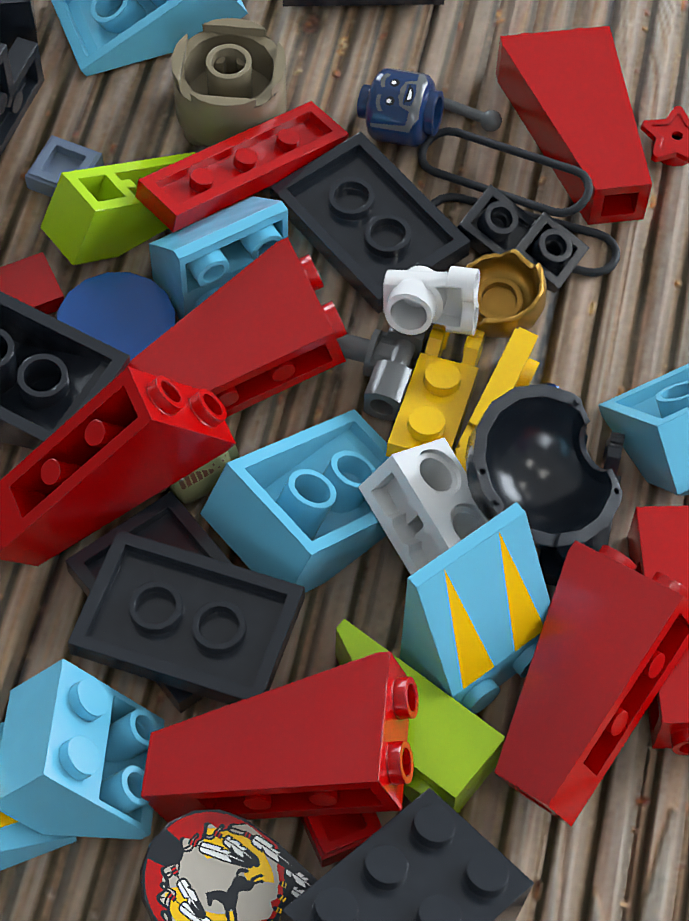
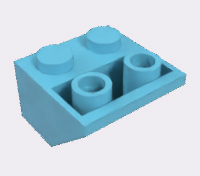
[149,196,288,320]
[0,659,165,840]

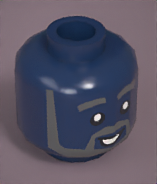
[357,68,444,147]

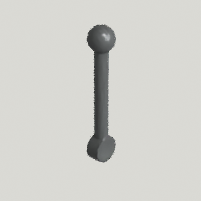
[443,97,502,132]

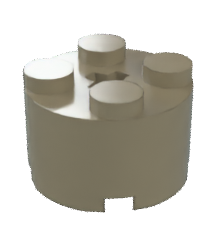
[171,18,287,147]

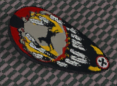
[140,809,317,921]

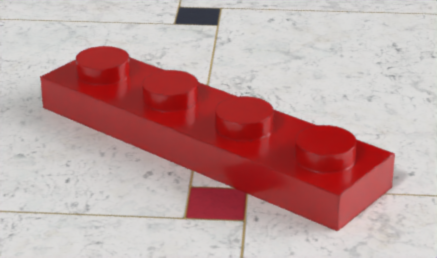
[135,101,349,233]

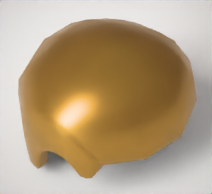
[466,249,547,338]

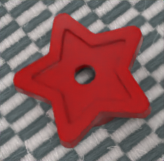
[640,106,689,166]

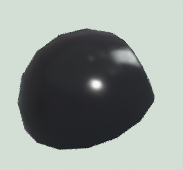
[465,384,623,549]

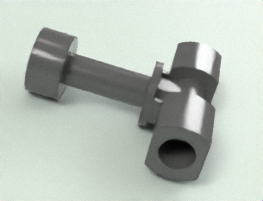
[337,323,433,421]

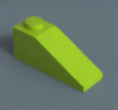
[40,152,195,265]
[335,619,505,813]

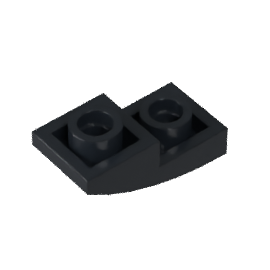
[457,184,590,293]

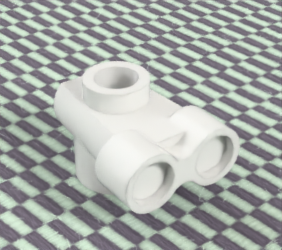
[383,266,480,336]

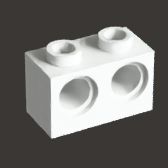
[358,438,488,575]

